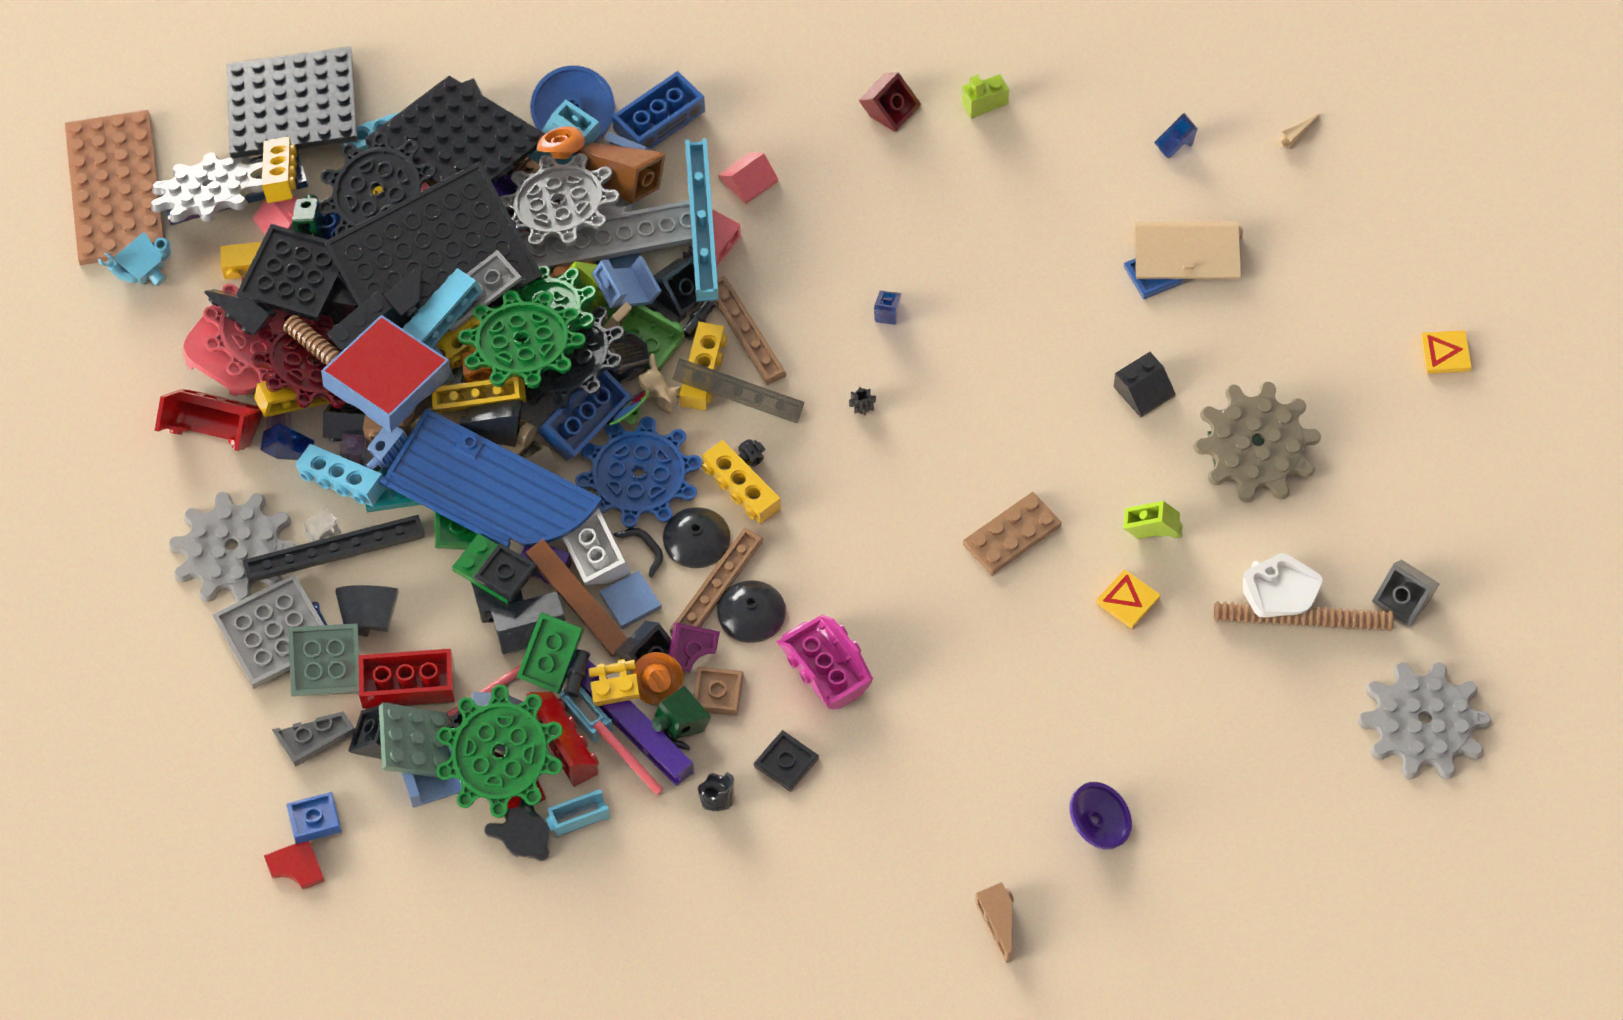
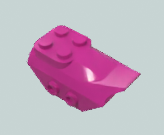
[776,614,873,710]

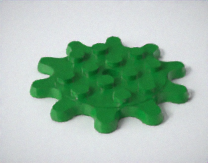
[489,266,596,355]
[458,290,586,388]
[436,684,563,818]

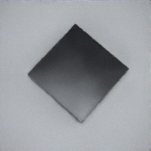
[473,543,538,602]
[754,730,819,792]

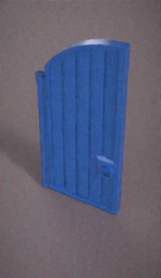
[379,408,603,548]

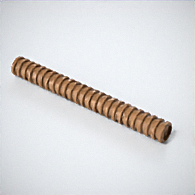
[283,315,414,427]
[1214,601,1394,631]

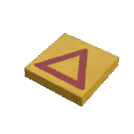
[1421,330,1472,374]
[1096,569,1160,629]

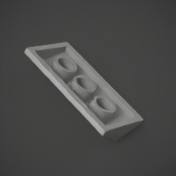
[449,250,522,333]

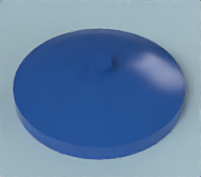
[530,65,615,143]

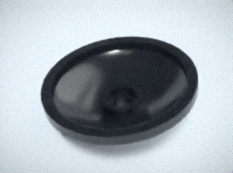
[663,507,730,568]
[717,580,786,643]

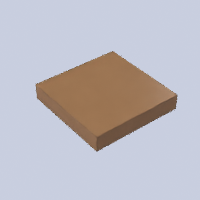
[693,667,744,716]

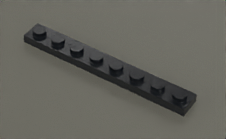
[242,515,425,583]

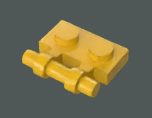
[589,659,640,707]

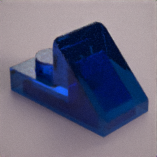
[1154,113,1198,159]
[874,290,901,325]

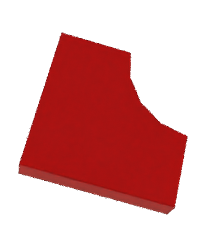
[264,841,325,890]

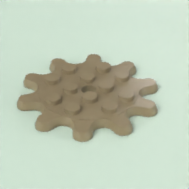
[1193,382,1321,502]

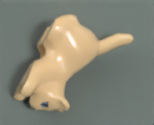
[638,354,681,414]

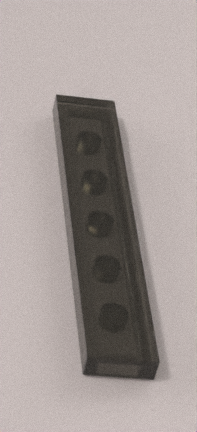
[672,358,804,423]

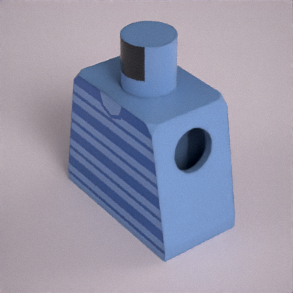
[365,426,408,472]

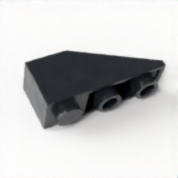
[204,289,276,335]

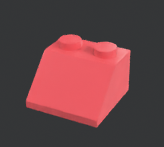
[253,194,297,235]

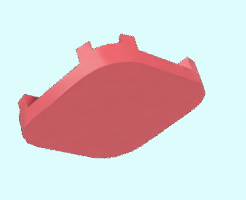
[183,304,260,397]

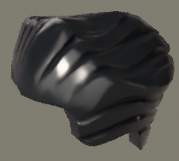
[698,772,734,811]

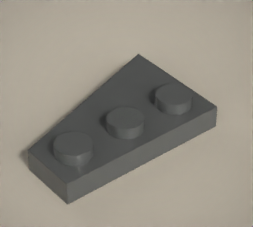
[272,711,356,767]

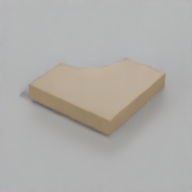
[603,302,632,329]

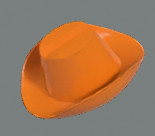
[537,126,585,160]
[631,652,684,705]

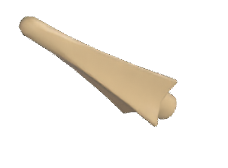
[1277,114,1320,149]

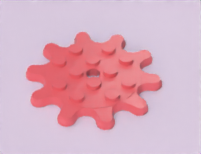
[203,283,323,383]

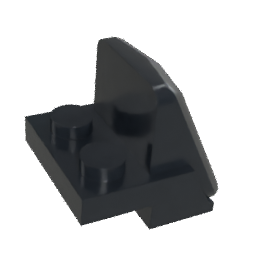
[607,331,649,384]

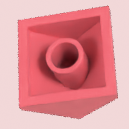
[718,152,778,204]

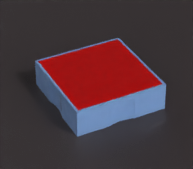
[321,315,450,432]

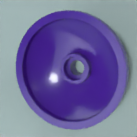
[1069,782,1132,850]

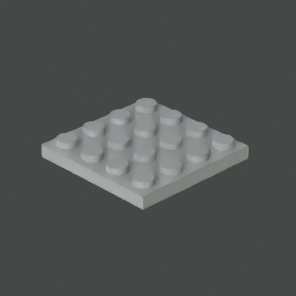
[212,574,324,689]

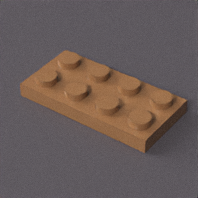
[963,491,1062,575]

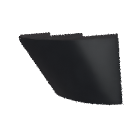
[335,585,399,637]

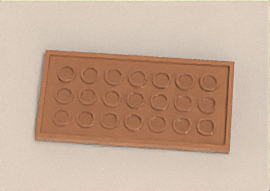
[65,109,164,265]

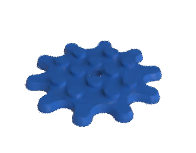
[575,416,702,528]

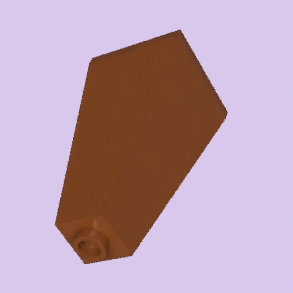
[576,142,666,204]

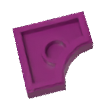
[669,623,720,672]

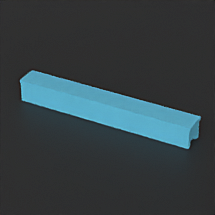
[685,138,718,302]

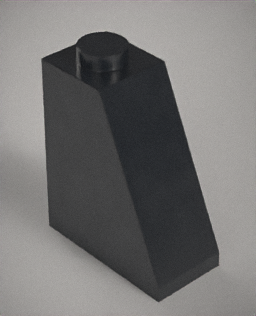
[460,400,522,447]

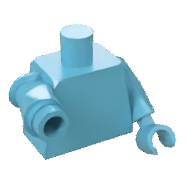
[98,232,171,286]

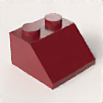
[859,72,922,132]

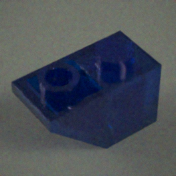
[260,423,315,460]

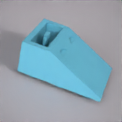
[528,99,601,165]

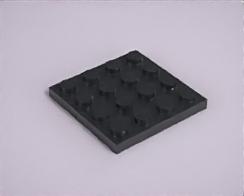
[236,224,340,322]

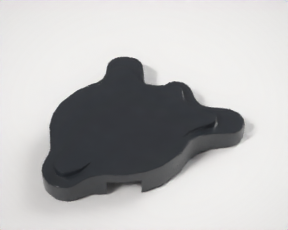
[484,798,549,861]

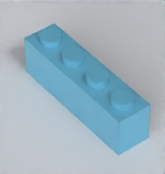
[403,268,483,348]

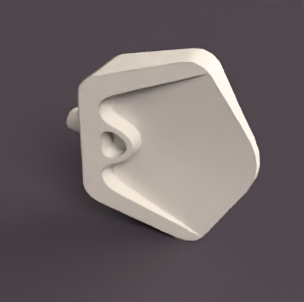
[1243,553,1322,617]

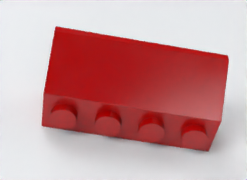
[526,692,599,787]

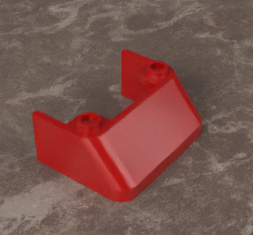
[154,389,263,451]

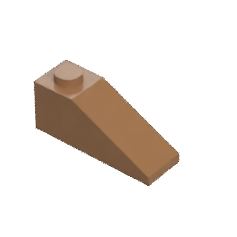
[975,882,1014,963]

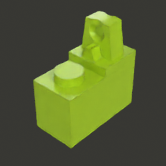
[962,74,1009,119]
[1123,501,1183,539]

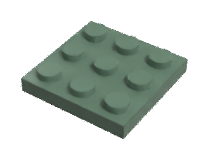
[288,624,359,697]
[379,703,449,778]

